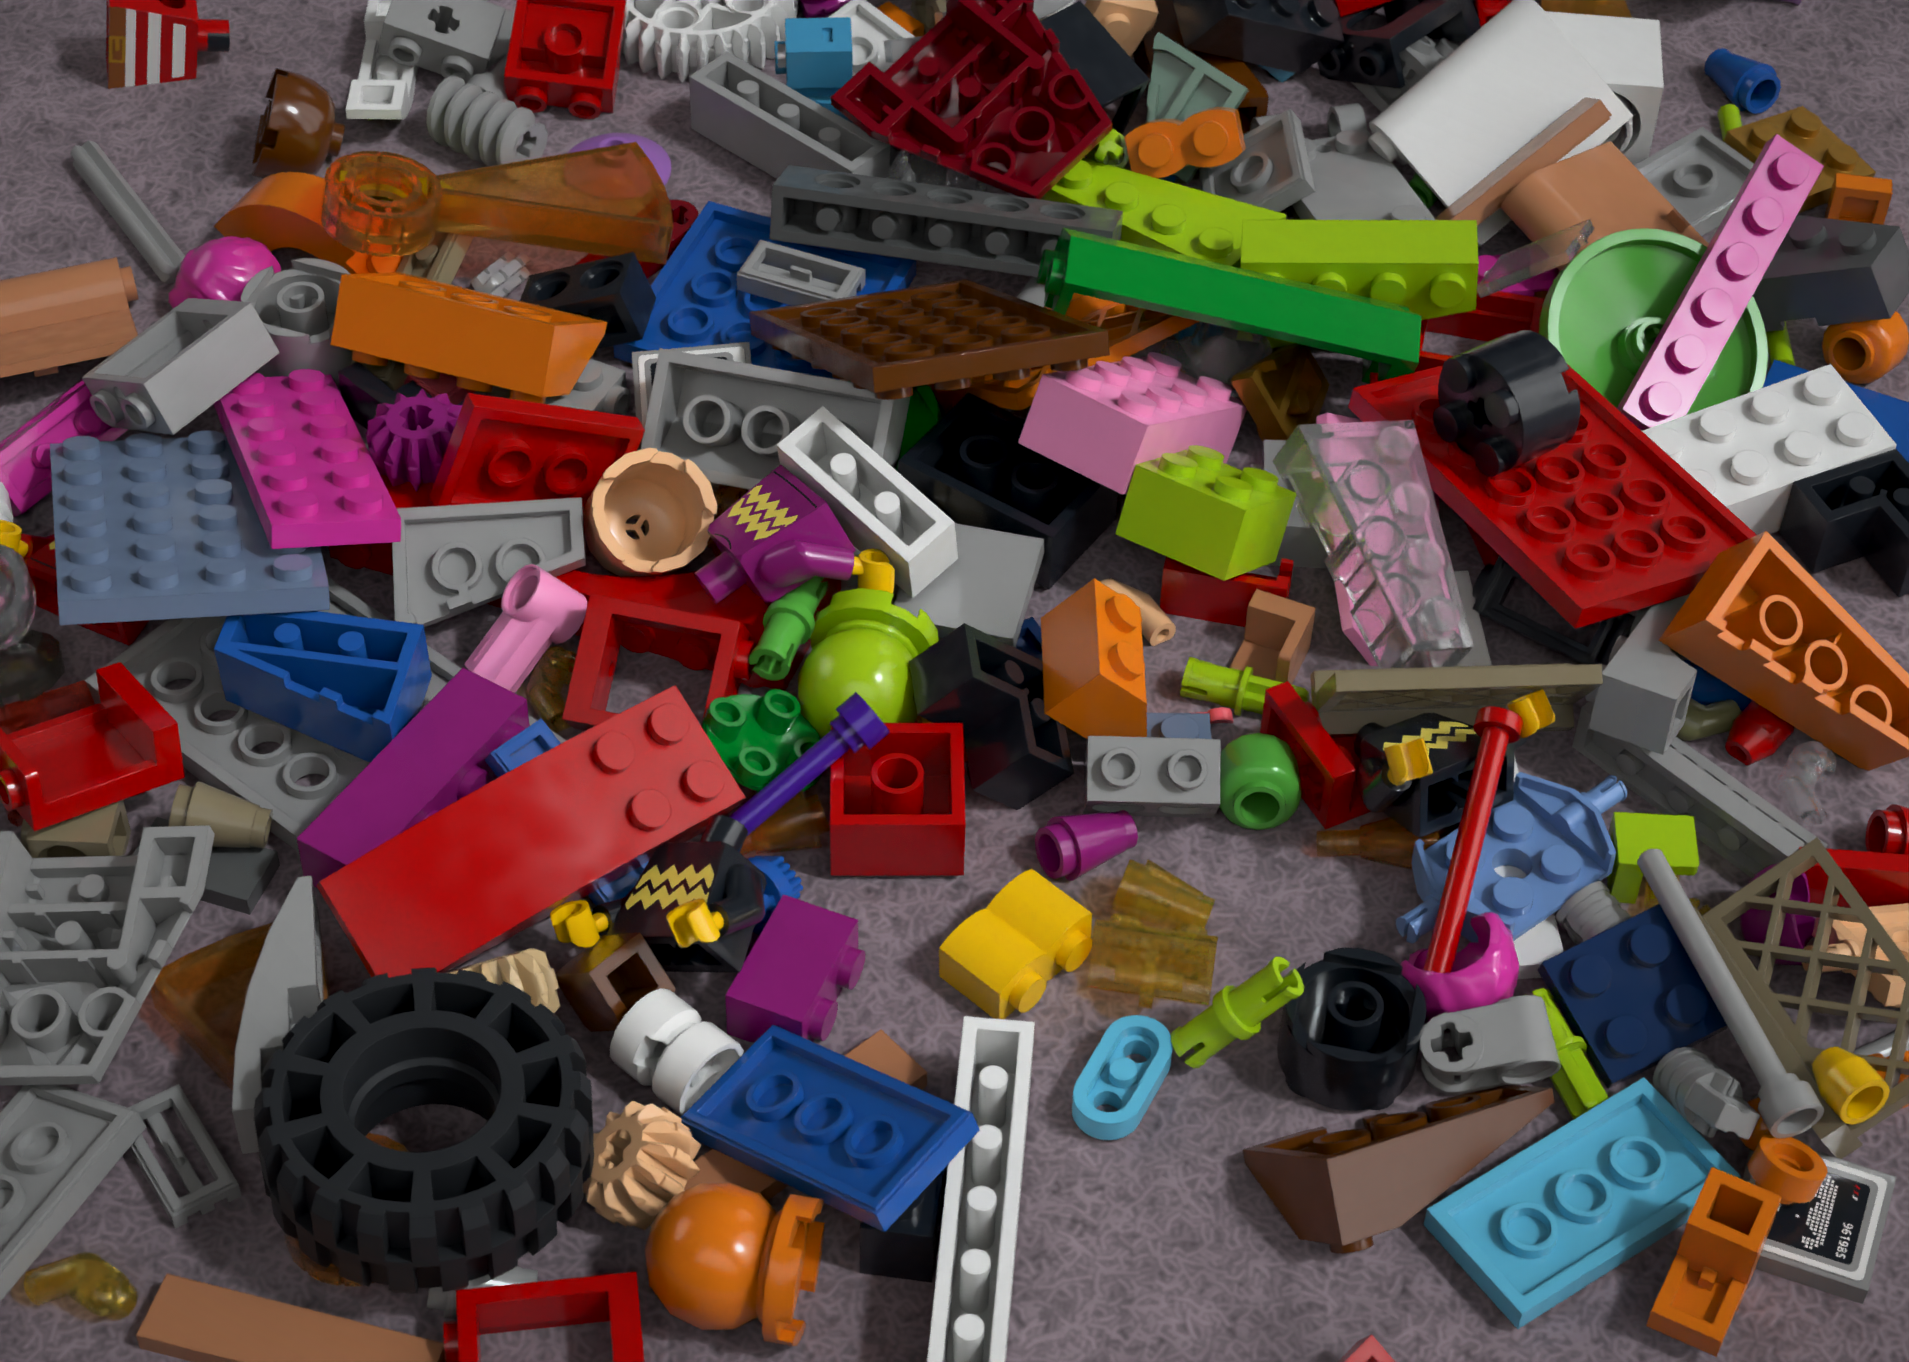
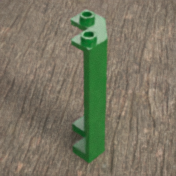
[1037,228,1421,383]

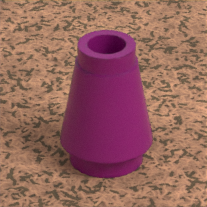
[1035,810,1138,881]

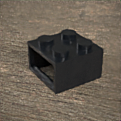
[1040,1,1150,159]

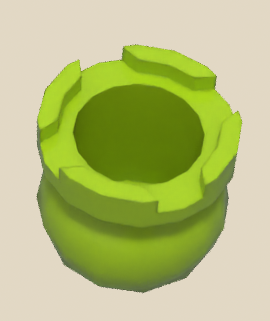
[798,588,939,738]

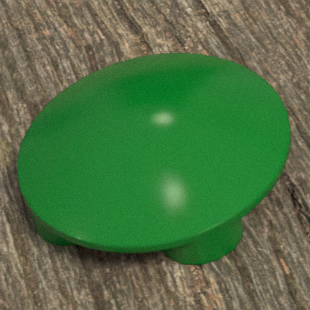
[701,689,823,793]

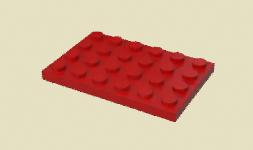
[1348,364,1757,629]

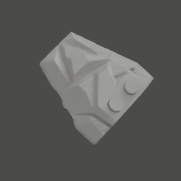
[0,825,215,1086]

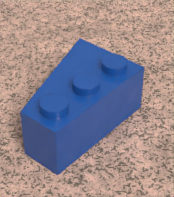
[214,611,432,762]

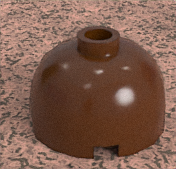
[252,68,345,178]

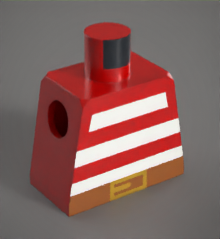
[106,0,230,89]

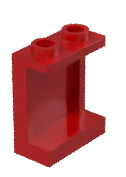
[0,662,185,831]

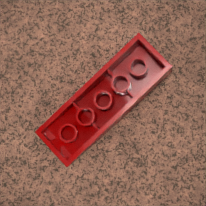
[316,685,746,978]

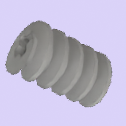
[426,75,548,179]

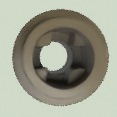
[169,781,273,849]

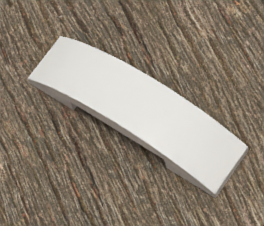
[346,0,418,119]

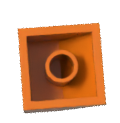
[1041,578,1147,739]

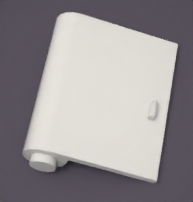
[1368,0,1633,247]

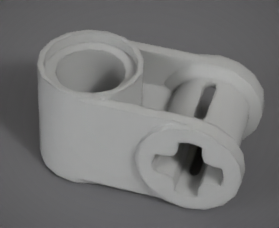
[1420,995,1561,1095]

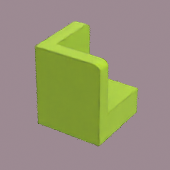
[1606,812,1699,904]

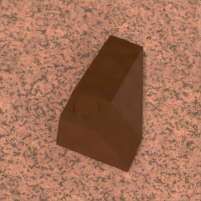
[1242,1085,1555,1253]

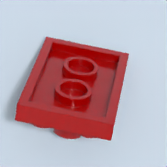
[429,393,645,512]

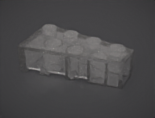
[1272,420,1474,669]

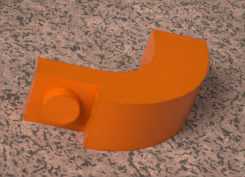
[214,172,404,274]

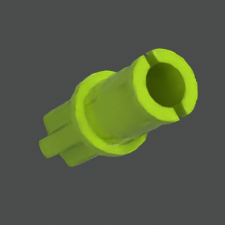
[1087,129,1129,169]
[1180,657,1310,716]
[1525,988,1609,1119]

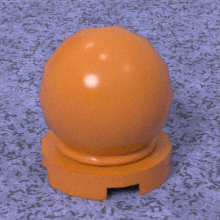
[645,1183,825,1347]

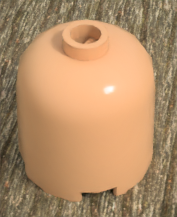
[584,448,717,577]

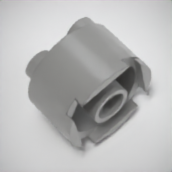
[241,258,353,387]

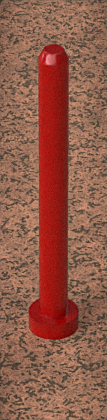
[1423,706,1523,973]

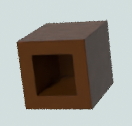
[555,932,676,1032]

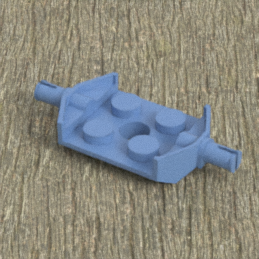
[1396,772,1627,943]

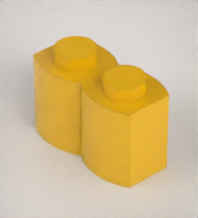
[939,869,1093,1019]

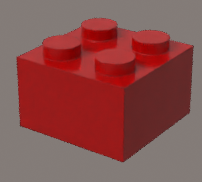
[830,723,966,876]

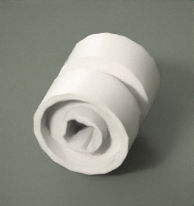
[610,988,744,1117]

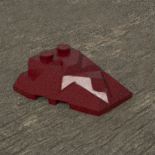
[831,0,1112,199]

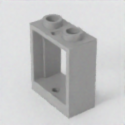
[81,298,280,435]

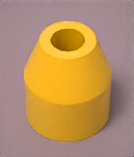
[1812,1047,1890,1124]

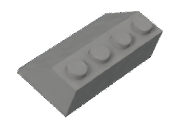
[640,348,910,490]

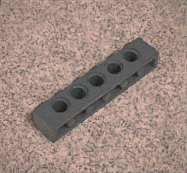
[770,165,1123,277]

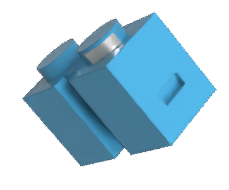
[775,17,853,123]

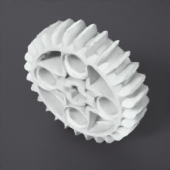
[620,0,798,83]

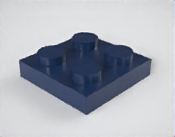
[1537,904,1728,1089]

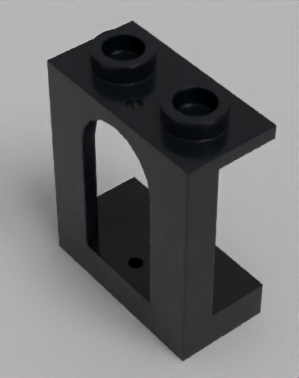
[1317,0,1481,89]

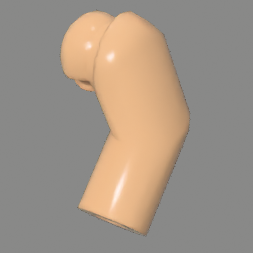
[1100,578,1176,646]

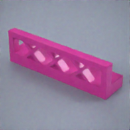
[0,379,129,517]

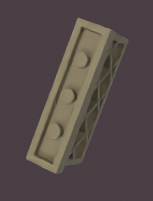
[1310,663,1603,738]
[1694,837,1909,1159]

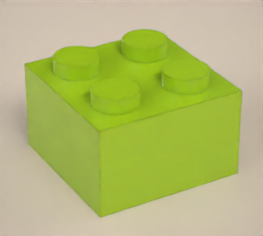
[1115,445,1297,581]

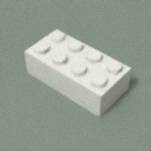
[1642,364,1897,535]

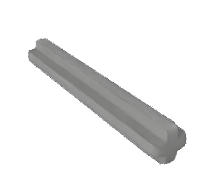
[70,140,185,284]

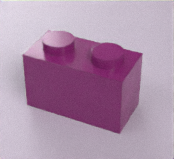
[725,894,865,1043]

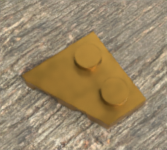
[1231,343,1330,442]

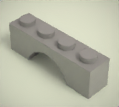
[1586,594,1697,755]

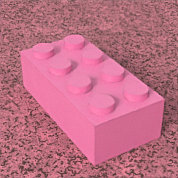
[1018,352,1247,495]

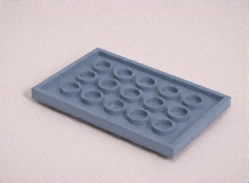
[50,430,330,625]

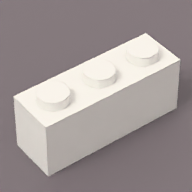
[777,406,958,599]

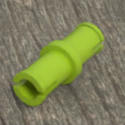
[1171,956,1304,1068]

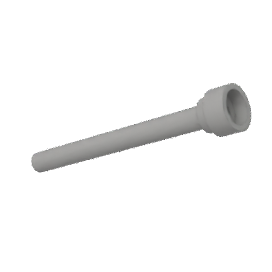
[1637,849,1824,1138]

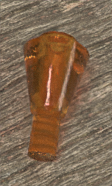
[740,790,830,856]
[1316,817,1439,870]

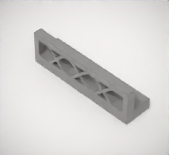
[1572,702,1828,878]

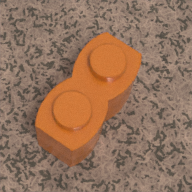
[1125,107,1246,178]

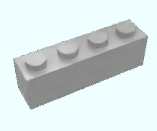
[689,51,890,179]

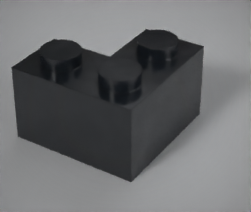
[1779,449,1909,597]
[909,623,1074,810]

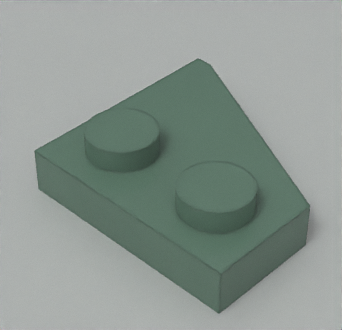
[1146,32,1249,184]

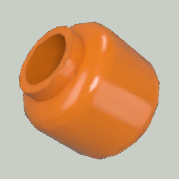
[1822,311,1909,384]

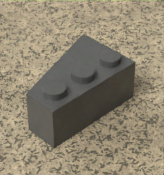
[1753,215,1909,332]

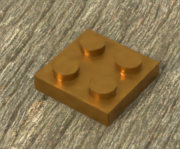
[1723,106,1876,213]

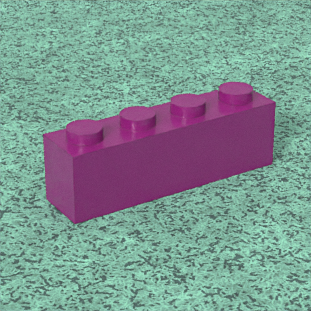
[296,668,530,888]

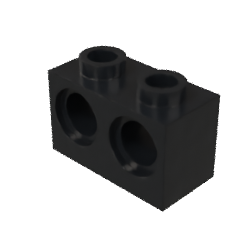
[520,252,656,349]

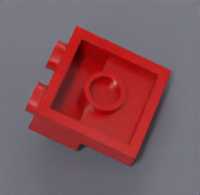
[504,0,627,119]

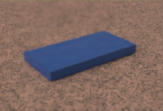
[681,1025,980,1232]

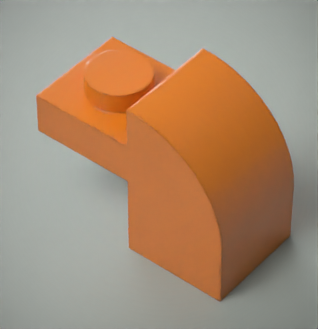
[1646,1167,1782,1357]

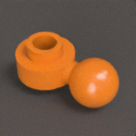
[1739,1097,1828,1205]

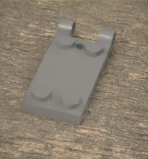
[1250,103,1436,220]

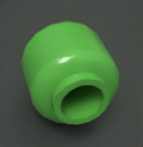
[1219,733,1302,830]

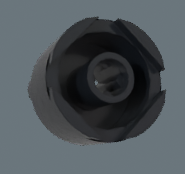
[1433,330,1580,477]
[1277,947,1426,1111]

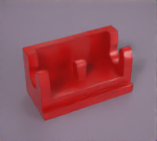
[1160,556,1294,627]

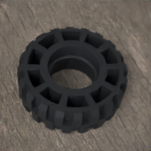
[254,968,594,1294]

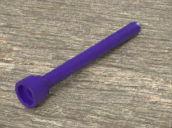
[729,692,890,836]

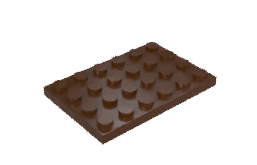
[749,279,1110,400]

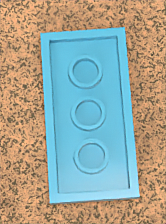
[1423,1077,1741,1329]

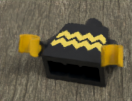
[1354,689,1555,837]
[550,815,767,973]

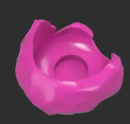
[168,236,281,309]
[1400,912,1520,1023]

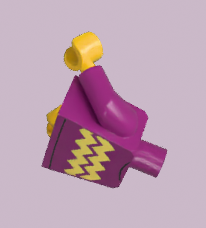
[694,465,895,605]

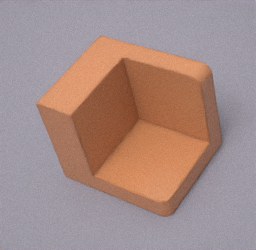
[1230,589,1316,685]

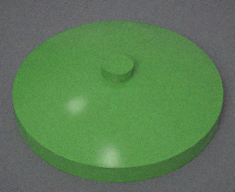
[1539,228,1768,415]

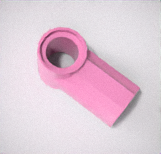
[464,564,587,693]

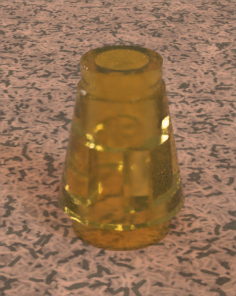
[1111,859,1215,936]

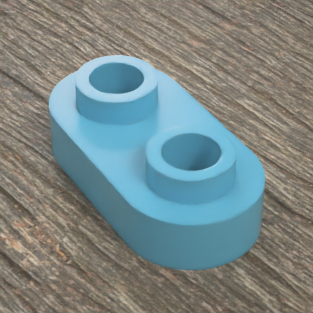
[1072,1015,1173,1140]

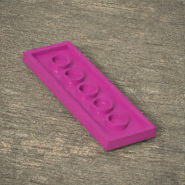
[213,369,401,549]

